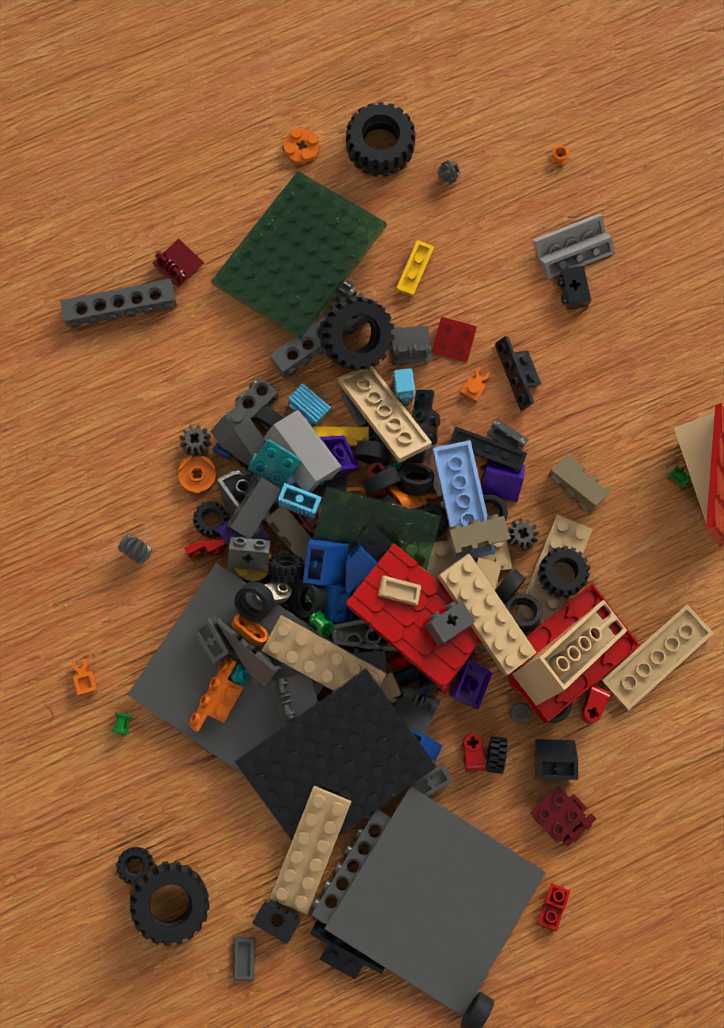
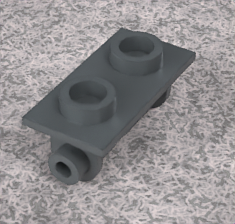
[487,418,529,450]

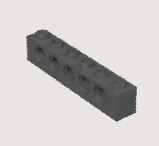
[60,279,177,328]
[270,293,369,378]
[311,809,391,924]

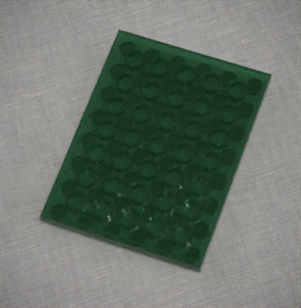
[211,171,387,339]

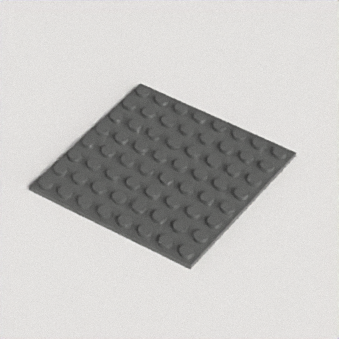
[127,563,347,775]
[324,786,546,1016]

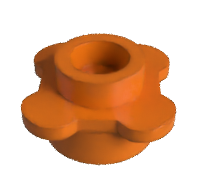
[550,146,570,165]

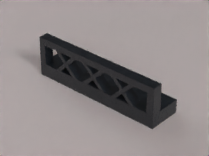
[449,426,527,472]

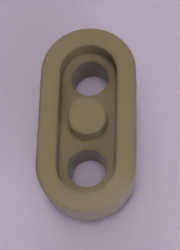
[253,581,292,606]

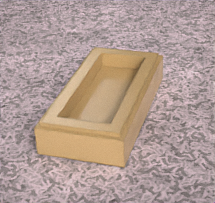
[378,575,421,606]

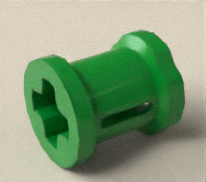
[667,465,691,489]
[309,611,334,637]
[111,712,132,735]

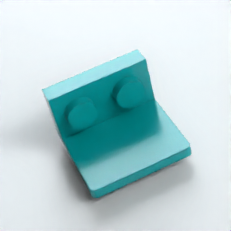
[248,439,301,489]

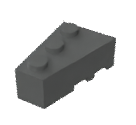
[227,475,281,539]

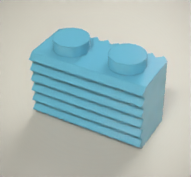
[392,368,415,405]
[288,383,331,426]
[278,483,322,519]

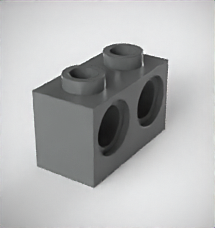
[235,377,279,422]

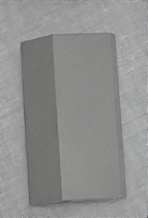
[533,213,615,279]
[264,410,342,493]

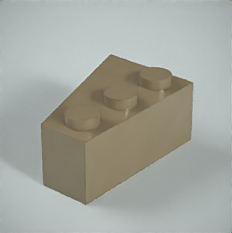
[548,455,612,514]
[266,506,316,569]
[445,514,511,556]

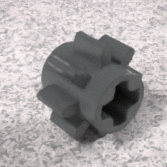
[438,160,460,184]
[334,280,357,301]

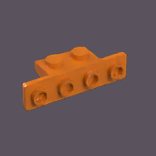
[189,656,244,732]

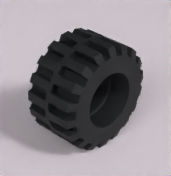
[538,546,590,598]

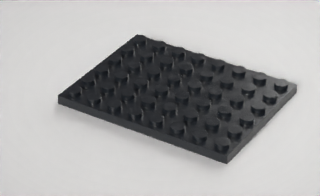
[235,668,437,840]

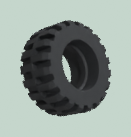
[346,102,415,177]
[319,296,395,370]
[129,861,210,946]

